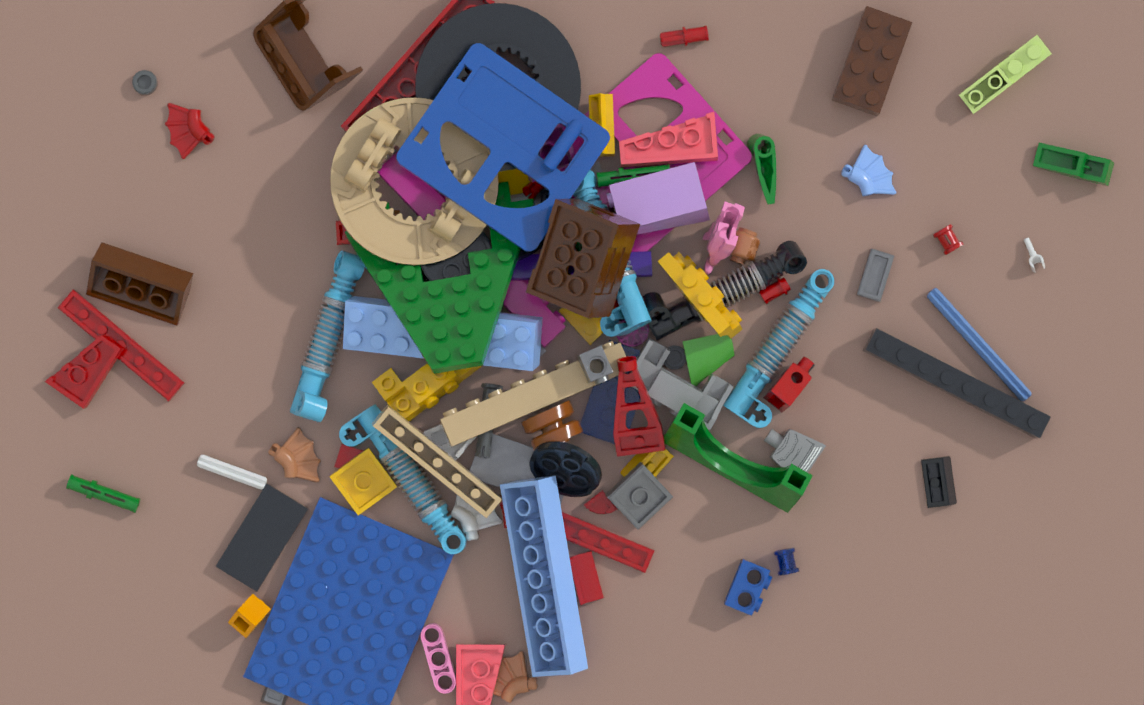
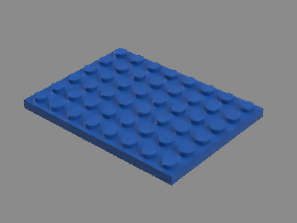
[243,497,454,705]

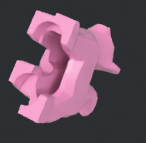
[703,202,745,275]

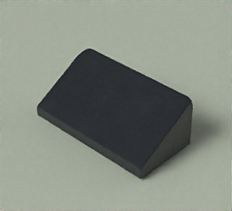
[921,456,957,508]

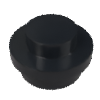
[664,345,686,370]

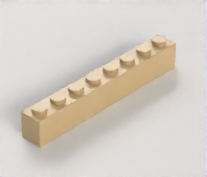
[439,341,628,447]

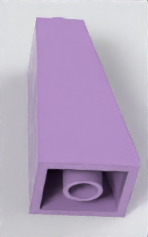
[607,162,710,234]

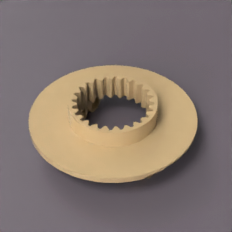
[330,98,498,265]

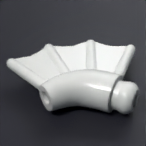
[451,495,502,541]

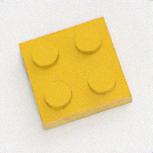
[329,447,397,515]

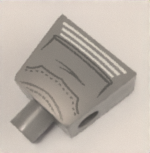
[764,429,826,473]

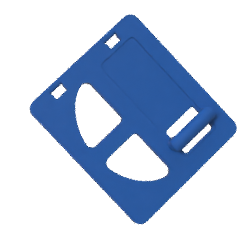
[396,43,610,252]

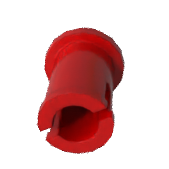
[522,181,546,199]
[759,277,791,304]

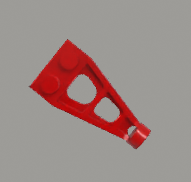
[613,356,666,457]

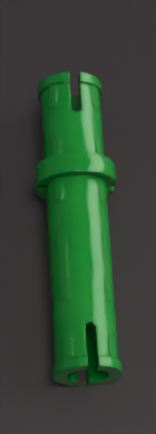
[597,164,670,188]
[66,474,141,513]

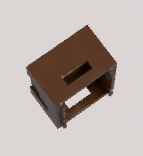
[526,199,640,319]

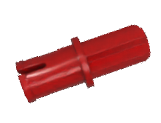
[660,26,709,47]

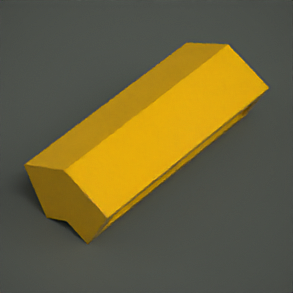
[589,93,615,157]

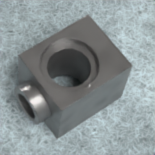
[577,345,613,385]

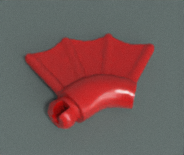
[165,103,215,159]

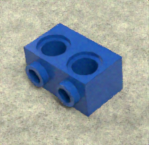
[724,559,772,616]

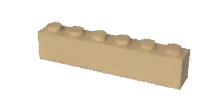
[372,404,502,518]

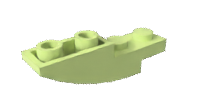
[959,35,1052,114]

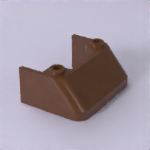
[253,0,363,111]

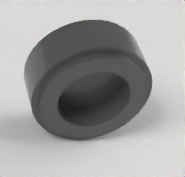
[132,70,158,95]

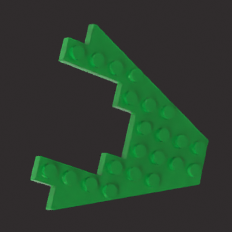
[345,181,535,374]

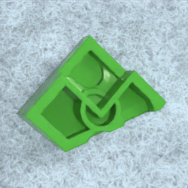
[682,334,735,386]

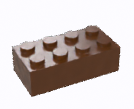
[832,6,912,117]

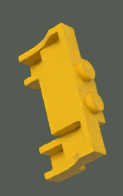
[658,252,742,339]
[372,364,482,421]

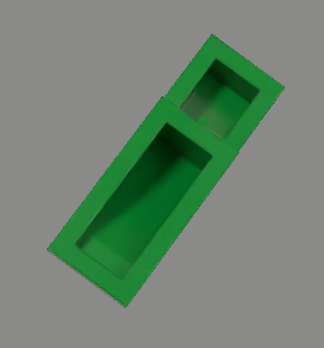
[1033,143,1114,186]

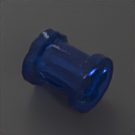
[774,547,800,576]

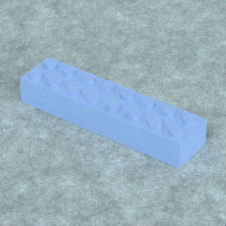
[343,296,543,371]
[500,476,588,677]

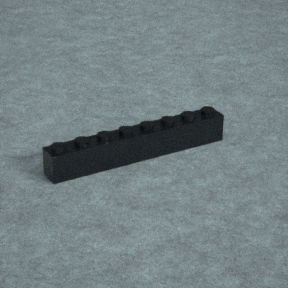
[863,328,1051,438]

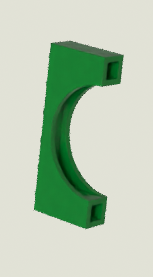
[664,403,813,513]

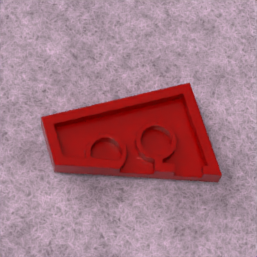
[45,334,124,409]

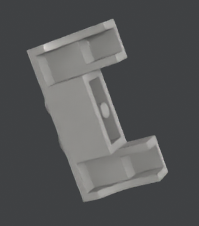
[629,337,733,430]

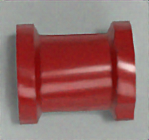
[933,224,964,255]

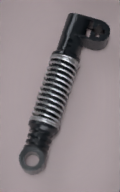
[642,241,807,341]

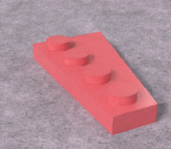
[619,112,718,168]

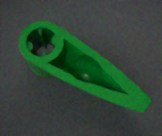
[747,134,776,205]

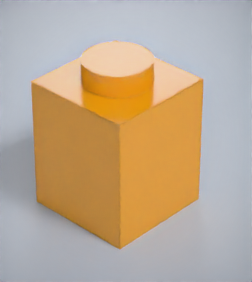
[228,594,271,638]

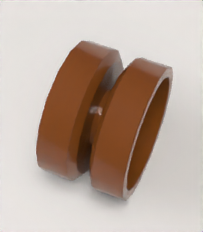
[521,401,583,450]

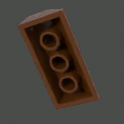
[86,242,194,326]

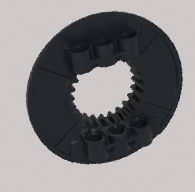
[415,3,581,171]

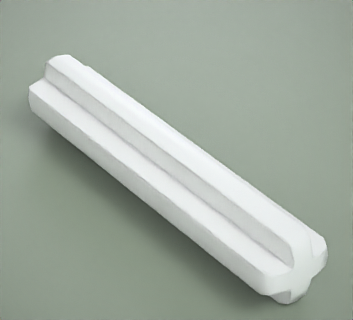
[197,455,267,490]

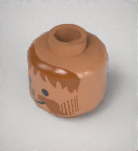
[730,227,760,265]

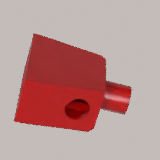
[763,357,815,413]

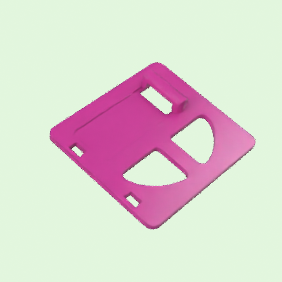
[571,53,752,252]

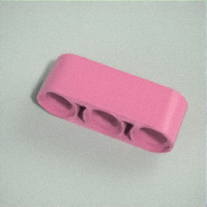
[421,623,456,694]

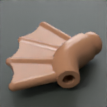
[268,427,321,482]
[493,651,538,703]

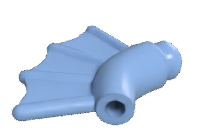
[841,145,896,197]

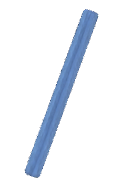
[927,288,1032,402]

